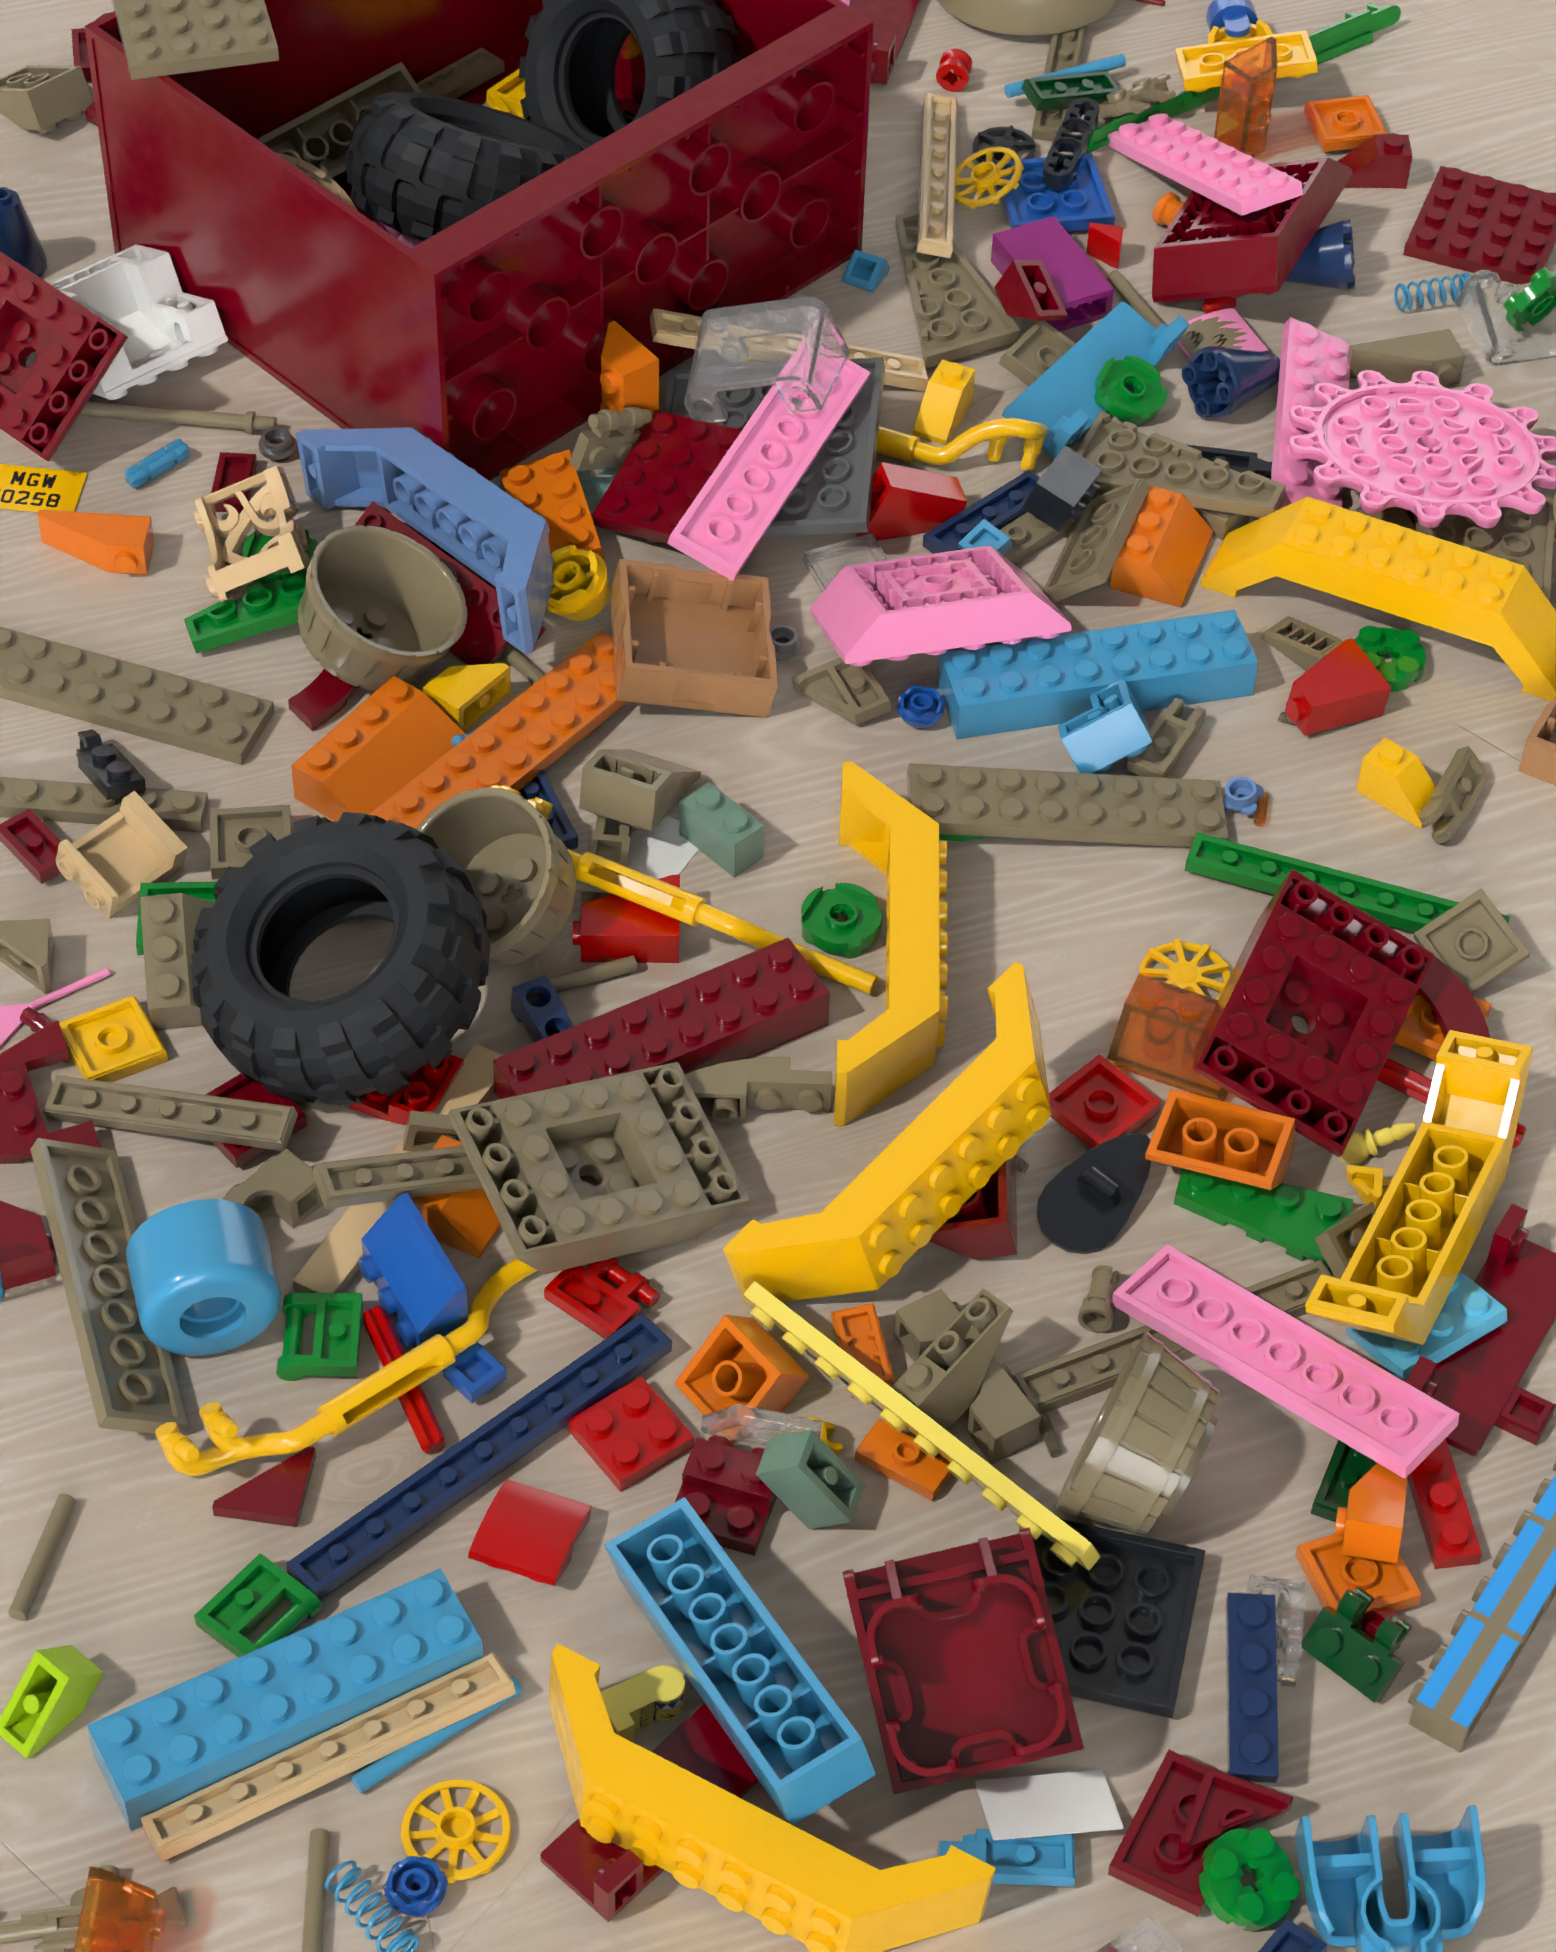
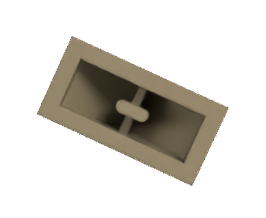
[0,919,54,994]

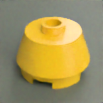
[546,545,610,622]

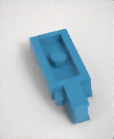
[937,1829,1076,1887]

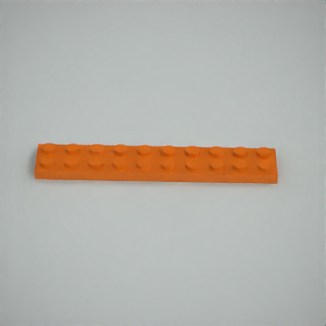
[369,631,628,829]

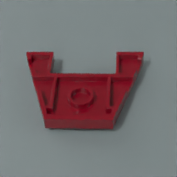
[0,1020,101,1164]

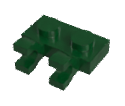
[1299,1587,1413,1703]

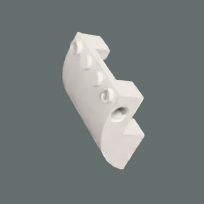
[50,244,228,400]

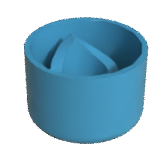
[126,1199,281,1356]

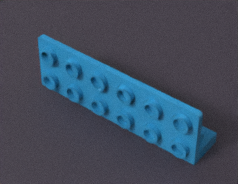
[1002,301,1190,460]

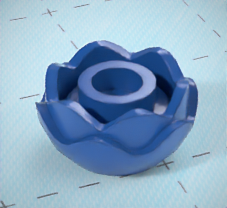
[897,685,945,729]
[384,1856,447,1917]

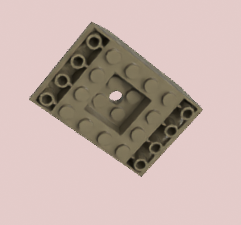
[448,1062,750,1274]

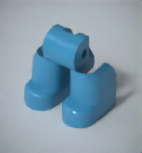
[1295,1805,1486,1952]

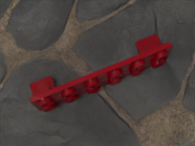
[849,0,921,85]
[355,501,546,665]
[1405,1203,1556,1456]
[540,1703,759,1922]

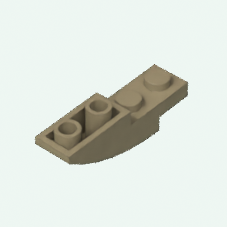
[685,1057,832,1122]

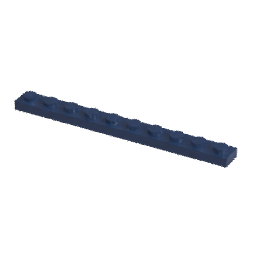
[286,1313,672,1600]

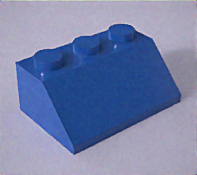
[358,1192,468,1348]

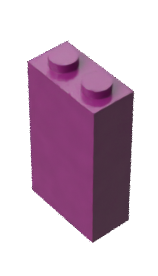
[991,216,1114,332]

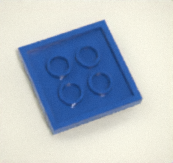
[993,153,1115,232]

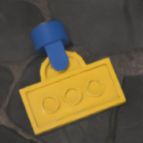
[1175,0,1318,92]

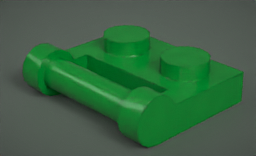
[276,1292,363,1381]
[194,1553,323,1658]

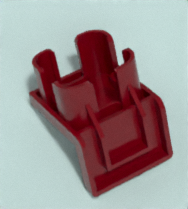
[842,1527,1084,1795]

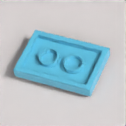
[1346,1271,1507,1382]

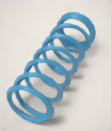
[1394,272,1475,311]
[325,1860,420,1952]

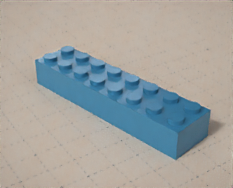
[937,610,1258,739]
[604,1497,876,1825]
[87,1568,483,1831]

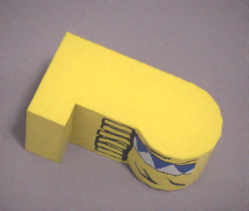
[600,1665,685,1743]

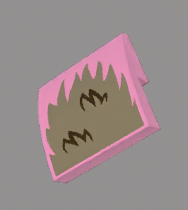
[1176,308,1269,362]

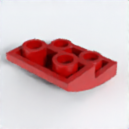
[349,1054,464,1124]
[468,1479,592,1586]

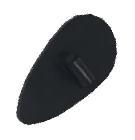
[1036,1133,1151,1254]

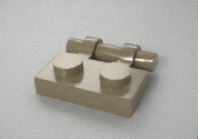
[569,407,652,471]

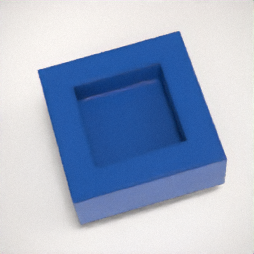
[443,1342,506,1403]

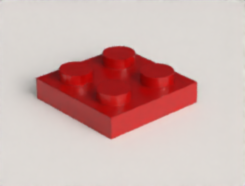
[1049,1054,1161,1149]
[568,1376,694,1492]

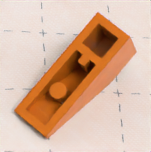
[38,510,155,575]
[1334,1463,1408,1563]

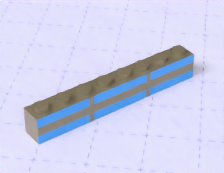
[1408,1462,1556,1752]

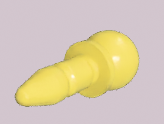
[1339,1123,1416,1164]

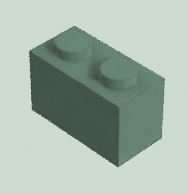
[679,782,764,878]
[756,1429,865,1529]

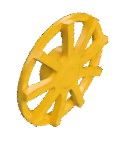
[955,147,1024,209]
[1138,938,1230,1014]
[401,1779,511,1884]

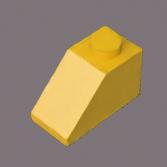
[913,359,976,446]
[423,663,511,732]
[1356,737,1436,829]

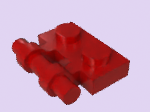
[544,1258,660,1339]

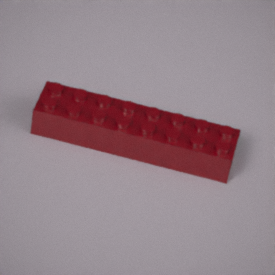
[493,937,830,1099]

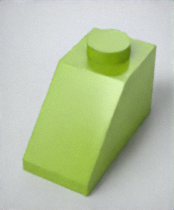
[0,1645,104,1758]

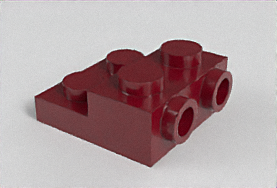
[675,1435,777,1556]

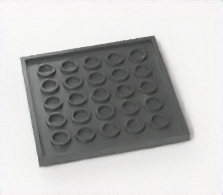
[647,357,885,543]

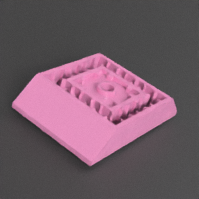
[810,546,1071,666]

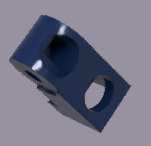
[511,974,574,1042]

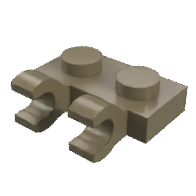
[1099,73,1176,119]

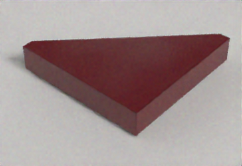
[212,1447,316,1527]
[1178,1766,1294,1853]

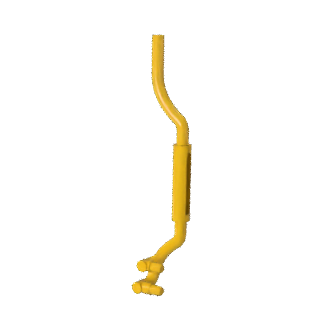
[731,356,1048,471]
[491,785,879,995]
[155,1258,537,1476]

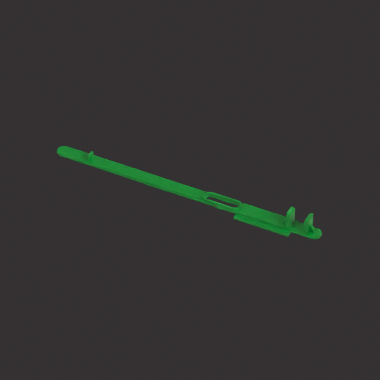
[1086,3,1401,153]

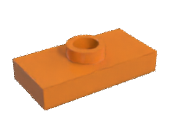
[831,1302,895,1398]
[855,1419,952,1501]

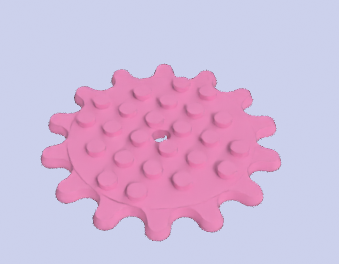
[1289,370,1556,528]

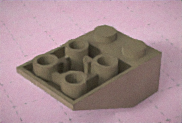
[579,749,701,832]

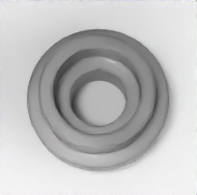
[258,427,296,460]
[770,624,802,659]

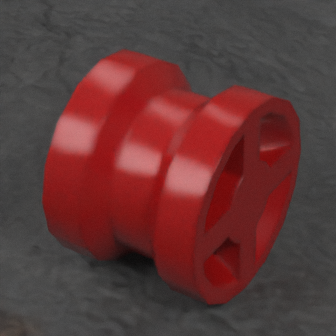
[936,49,973,92]

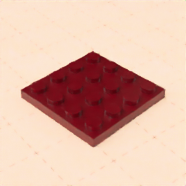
[1403,166,1556,287]
[591,410,742,543]

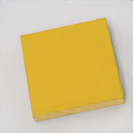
[59,994,168,1082]

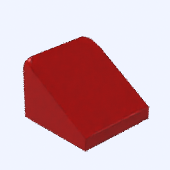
[1086,223,1124,268]

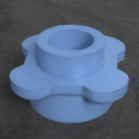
[1223,777,1264,815]

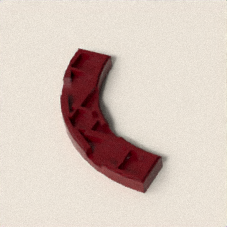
[288,629,371,730]
[1416,956,1490,1039]

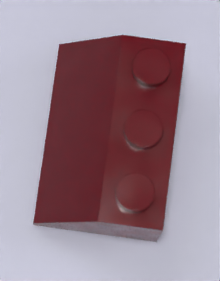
[929,1154,1017,1260]

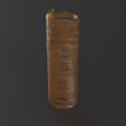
[1254,791,1269,826]

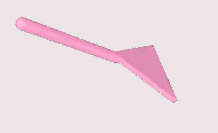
[0,968,111,1048]

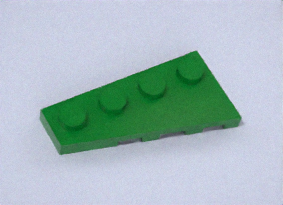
[184,556,312,653]
[1174,1168,1353,1275]

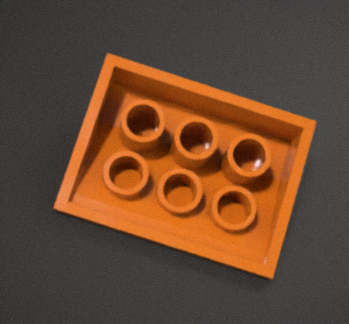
[291,676,466,821]

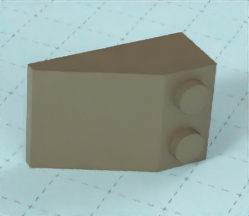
[0,65,94,134]

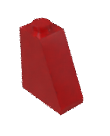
[855,462,968,543]
[1285,638,1391,736]
[572,875,680,963]

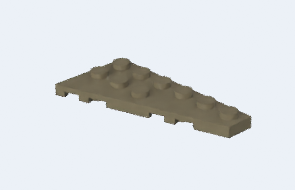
[895,210,1021,368]
[1077,411,1286,518]

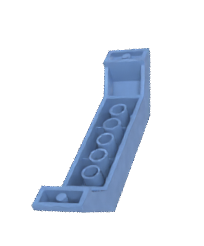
[296,428,554,655]

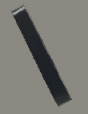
[1042,98,1100,189]

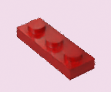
[1407,1439,1482,1569]

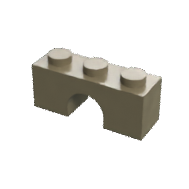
[221,1149,323,1228]

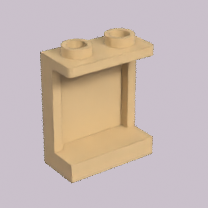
[56,791,188,918]

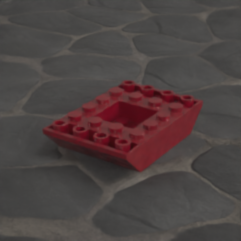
[1152,157,1353,303]
[0,251,128,462]
[1193,869,1435,1157]

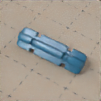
[124,439,190,488]

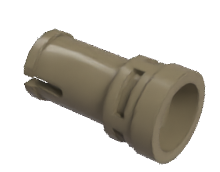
[1078,1265,1120,1333]

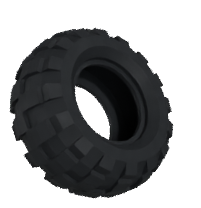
[519,0,743,149]
[346,92,585,241]
[190,812,490,1105]

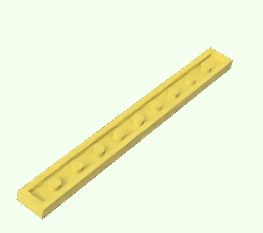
[743,1281,1101,1571]

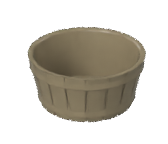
[298,525,468,691]
[416,787,576,967]
[1055,1332,1219,1535]

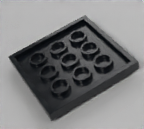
[1019,1519,1206,1719]

